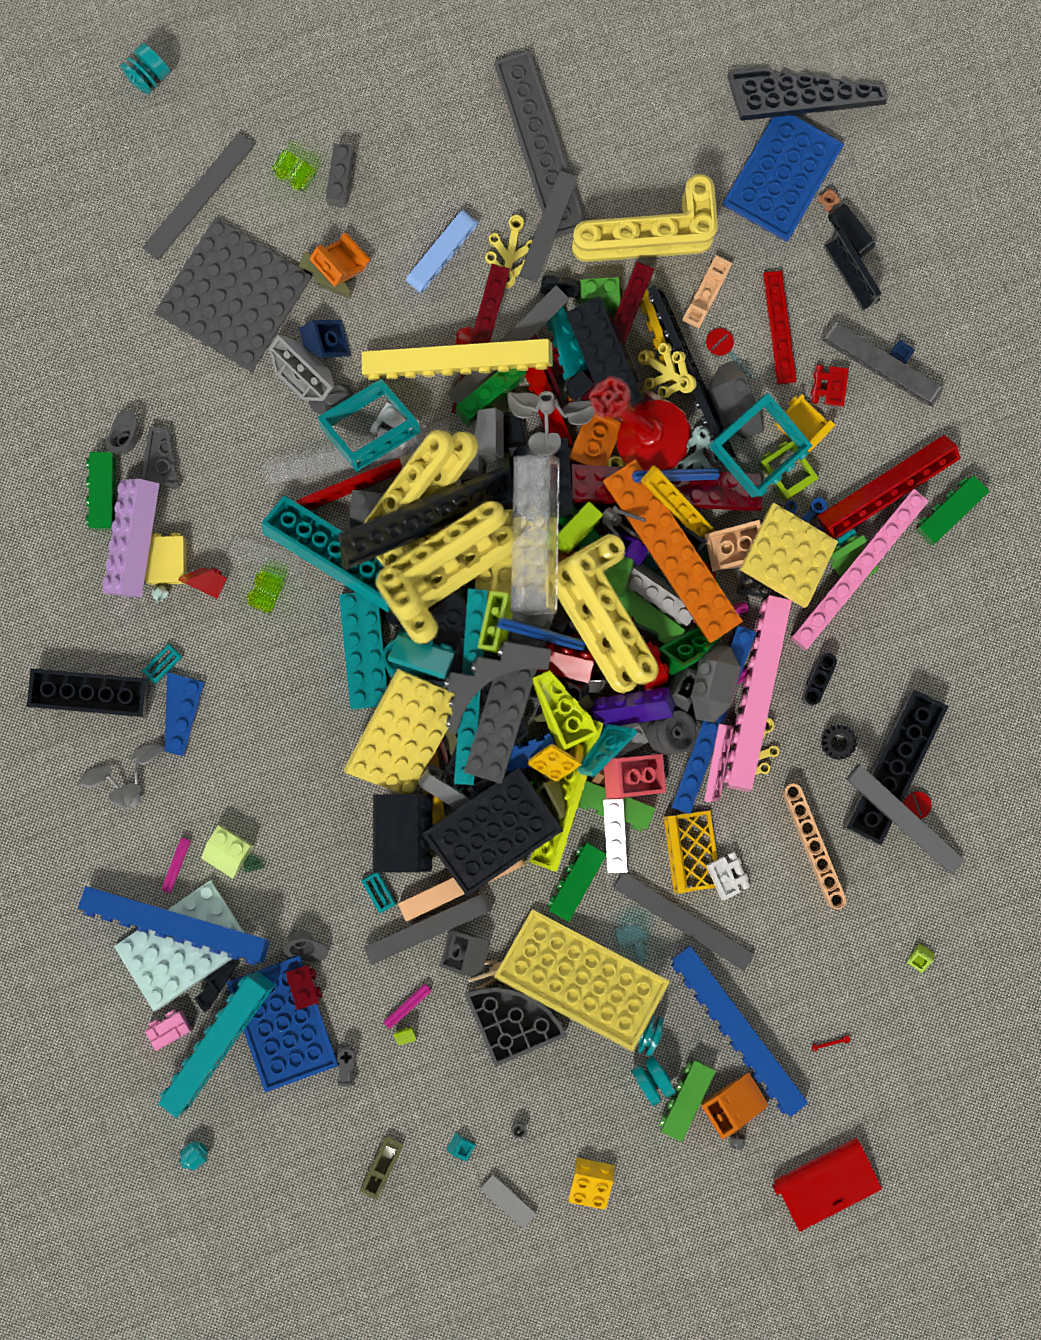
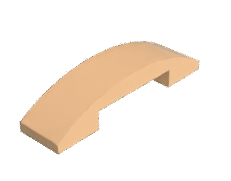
[682,255,733,329]

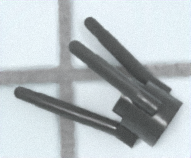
[602,506,646,540]

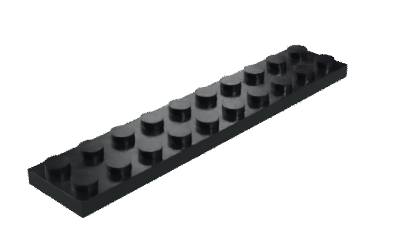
[648,285,739,463]
[338,465,512,569]

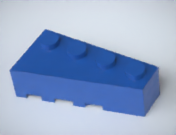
[507,732,555,772]

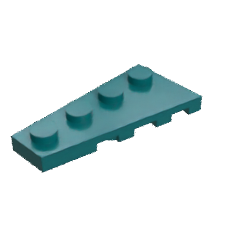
[547,306,590,380]

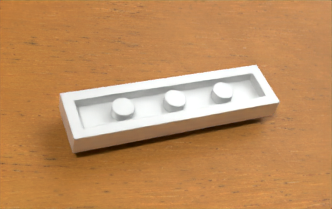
[604,797,628,873]

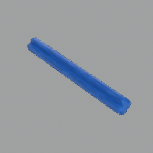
[632,468,720,483]
[498,618,585,650]

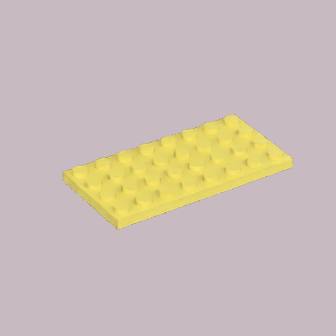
[495,909,670,1052]

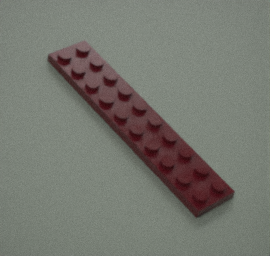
[571,464,763,511]

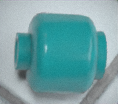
[179,1141,209,1171]

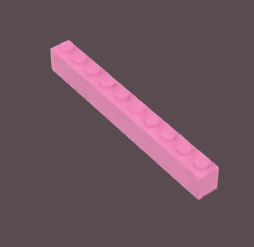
[790,489,929,651]

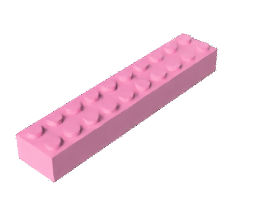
[723,595,792,792]

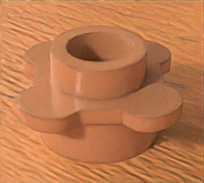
[817,189,840,211]

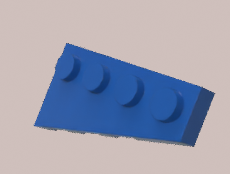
[165,672,205,756]

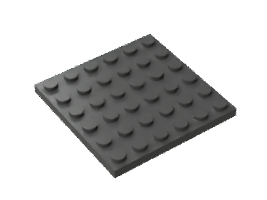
[154,218,312,373]

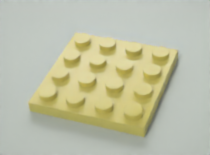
[739,503,838,608]

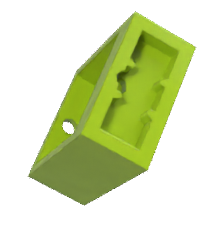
[759,441,819,502]
[554,502,603,554]

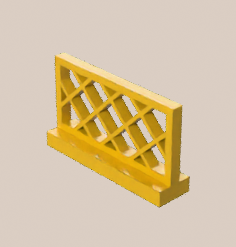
[663,810,717,894]

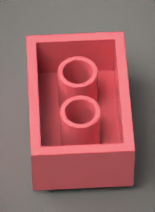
[604,754,666,798]

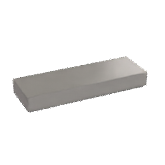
[480,1174,536,1229]

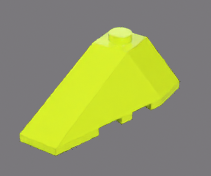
[532,671,599,750]

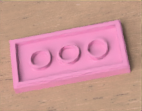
[704,724,734,802]

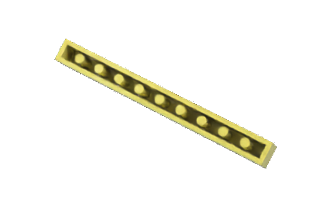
[362,339,553,381]

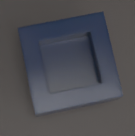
[889,340,915,364]

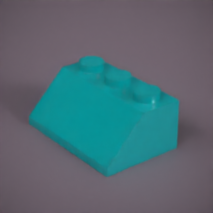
[388,631,456,679]

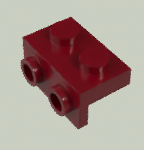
[285,964,323,1010]

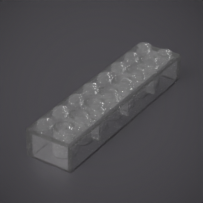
[511,454,559,615]

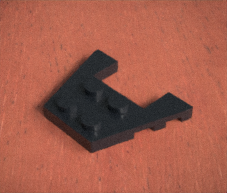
[194,959,241,1013]

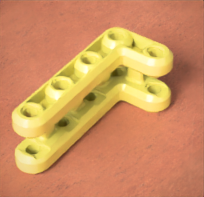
[572,174,718,262]
[363,430,478,568]
[376,502,520,643]
[548,534,658,693]

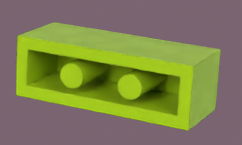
[478,591,516,655]

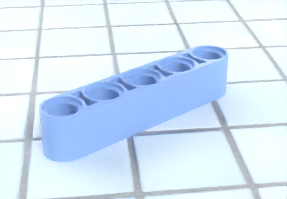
[406,210,478,293]

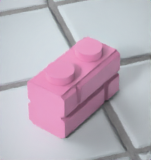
[145,1009,193,1051]

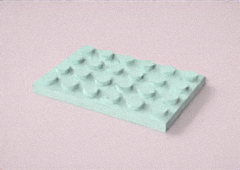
[114,880,245,1012]

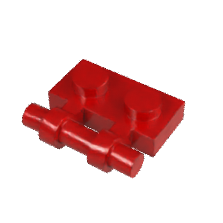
[810,365,849,407]

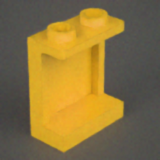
[774,394,835,455]

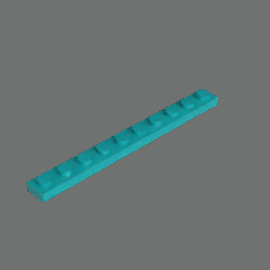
[454,589,488,785]

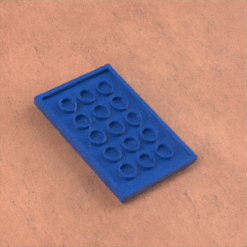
[722,115,844,243]
[227,955,339,1093]

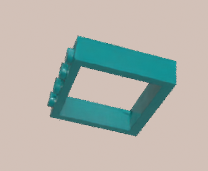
[317,379,421,472]
[708,393,813,498]

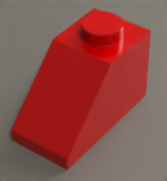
[178,567,227,599]

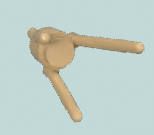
[468,959,503,989]

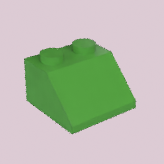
[580,277,620,319]

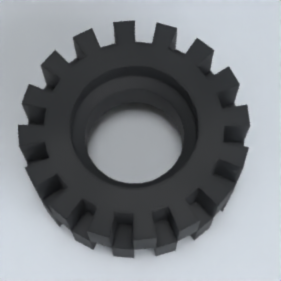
[821,725,858,760]

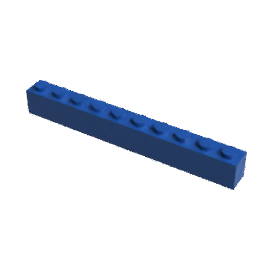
[670,626,756,814]
[78,886,271,966]
[671,945,808,1117]

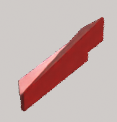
[525,367,573,449]

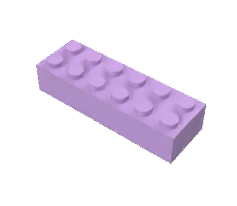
[102,479,159,598]

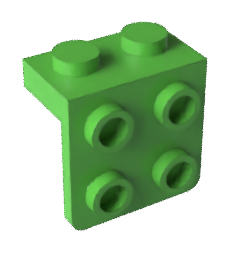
[829,535,878,579]
[605,557,634,598]

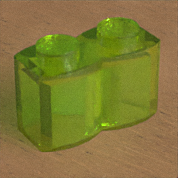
[272,149,317,192]
[246,570,285,615]

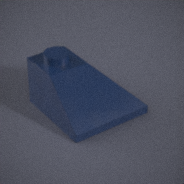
[299,320,351,358]

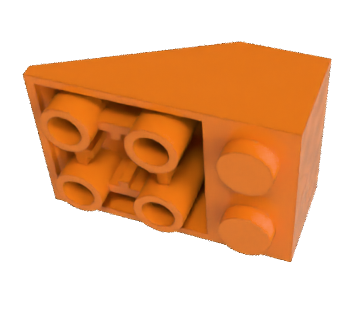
[701,1072,769,1140]

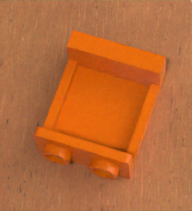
[309,232,371,287]

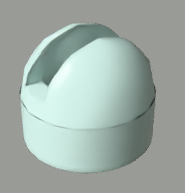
[151,585,169,602]

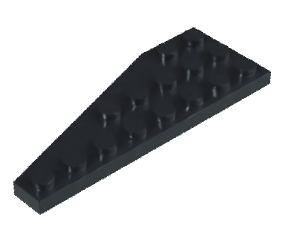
[727,68,887,121]
[430,592,529,746]

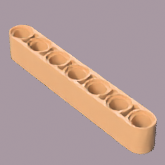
[782,783,846,909]
[398,859,526,921]

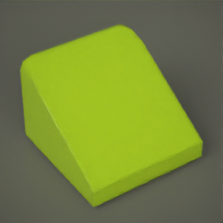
[906,943,935,973]
[393,1026,417,1046]

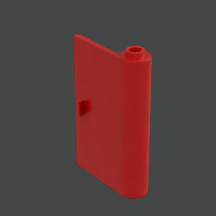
[772,1137,882,1232]

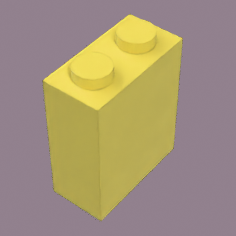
[145,533,187,585]

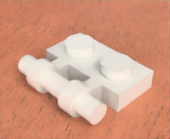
[706,851,750,901]

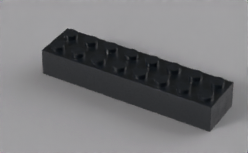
[843,689,949,845]

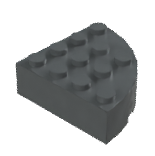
[465,986,567,1067]

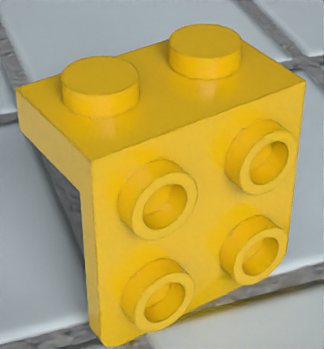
[528,744,584,782]
[568,1158,615,1209]

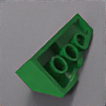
[658,627,723,675]

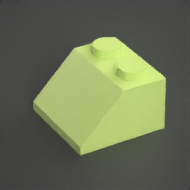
[201,825,254,879]

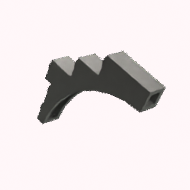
[452,408,504,487]
[445,641,552,733]

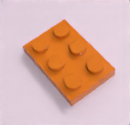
[569,412,621,466]

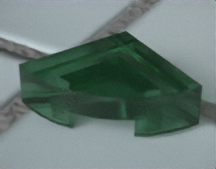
[243,854,265,873]

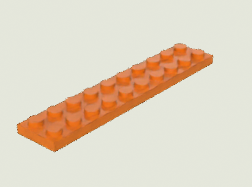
[602,459,743,643]

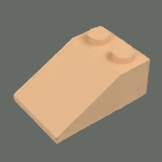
[705,520,763,572]

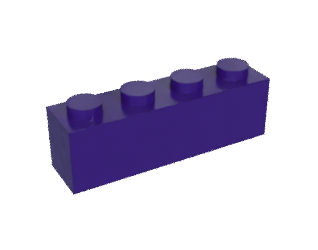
[592,687,675,728]

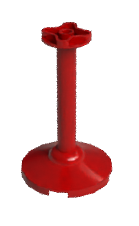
[590,377,691,471]

